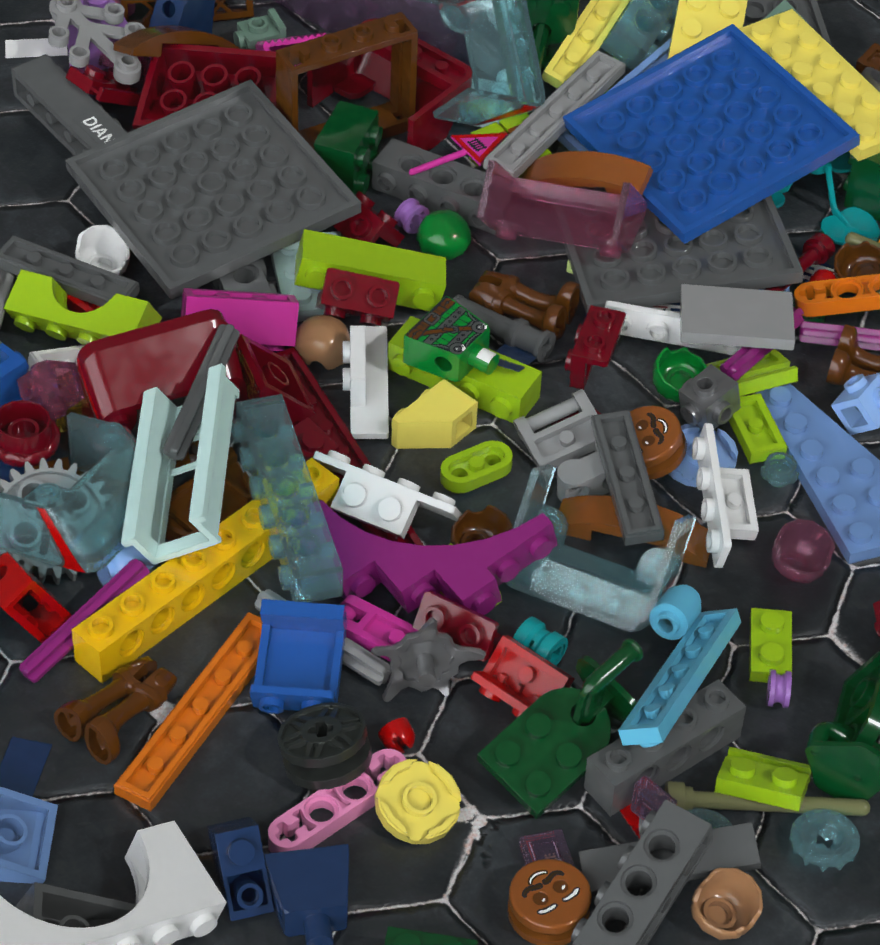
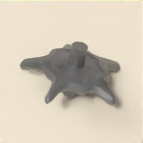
[371,617,486,702]

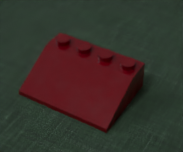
[132,43,276,129]

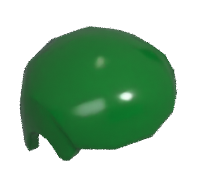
[416,210,471,260]
[653,347,707,403]

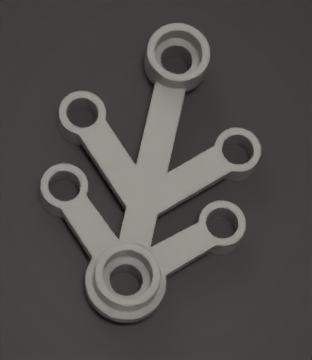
[48,0,145,85]

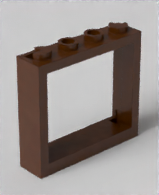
[276,12,418,149]

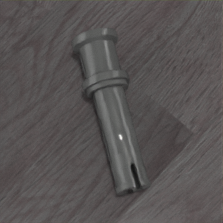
[453,294,556,363]

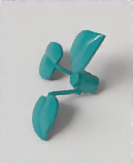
[771,152,880,245]

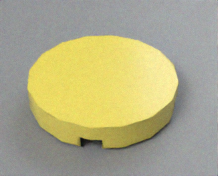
[374,759,461,844]

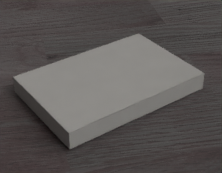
[680,284,795,350]

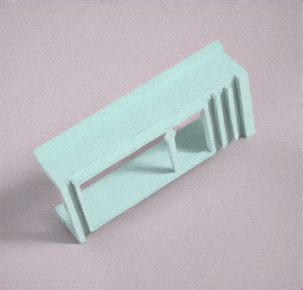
[121,363,240,565]

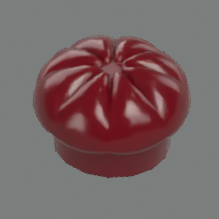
[0,400,60,468]

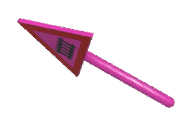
[409,133,508,175]

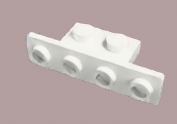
[605,301,741,355]
[343,326,389,439]
[692,423,759,568]
[313,450,462,539]

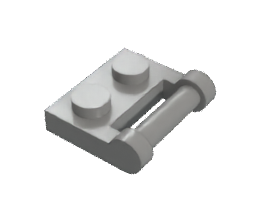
[513,389,598,475]

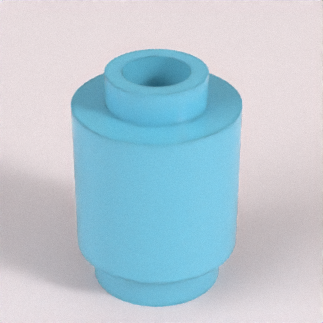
[649,584,701,640]

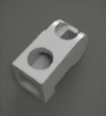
[557,443,610,501]

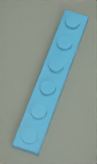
[618,608,741,748]

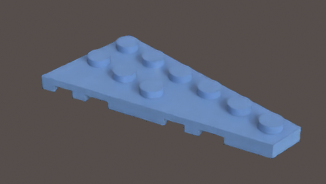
[755,383,880,564]

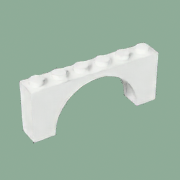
[0,821,227,945]

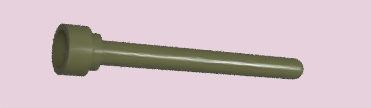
[664,781,870,816]

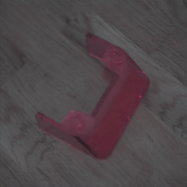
[477,160,648,259]

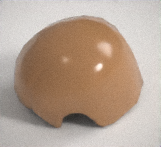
[295,315,350,370]
[690,868,763,940]

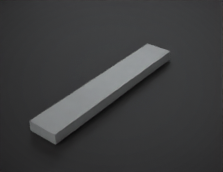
[483,50,626,182]

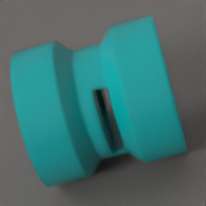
[513,616,568,666]

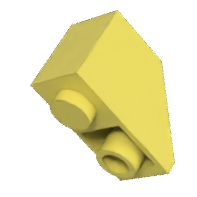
[391,379,478,449]

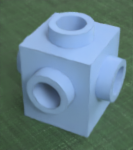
[831,372,880,435]

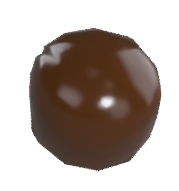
[834,241,880,295]
[450,505,513,545]

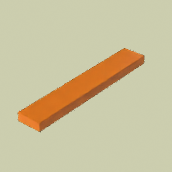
[114,612,262,812]

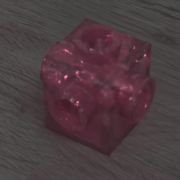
[17,360,85,420]

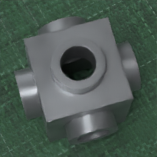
[678,364,741,429]

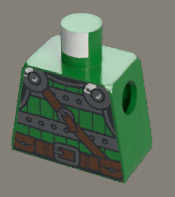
[403,296,500,382]

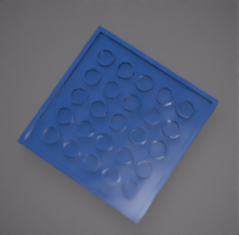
[563,24,860,244]

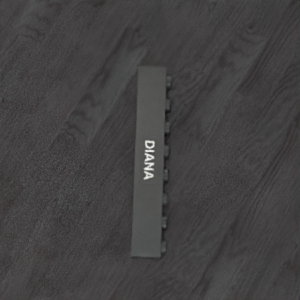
[11,54,127,156]

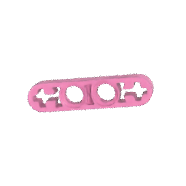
[268,749,406,853]

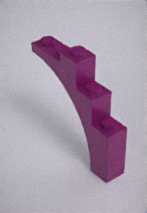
[289,500,558,615]

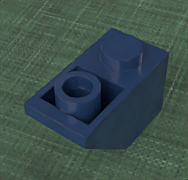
[207,817,275,921]

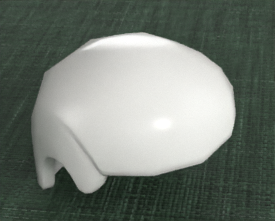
[75,224,130,275]

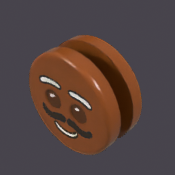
[630,405,687,480]
[507,859,592,945]

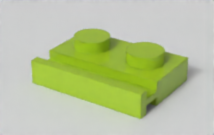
[706,349,798,396]
[715,747,812,812]

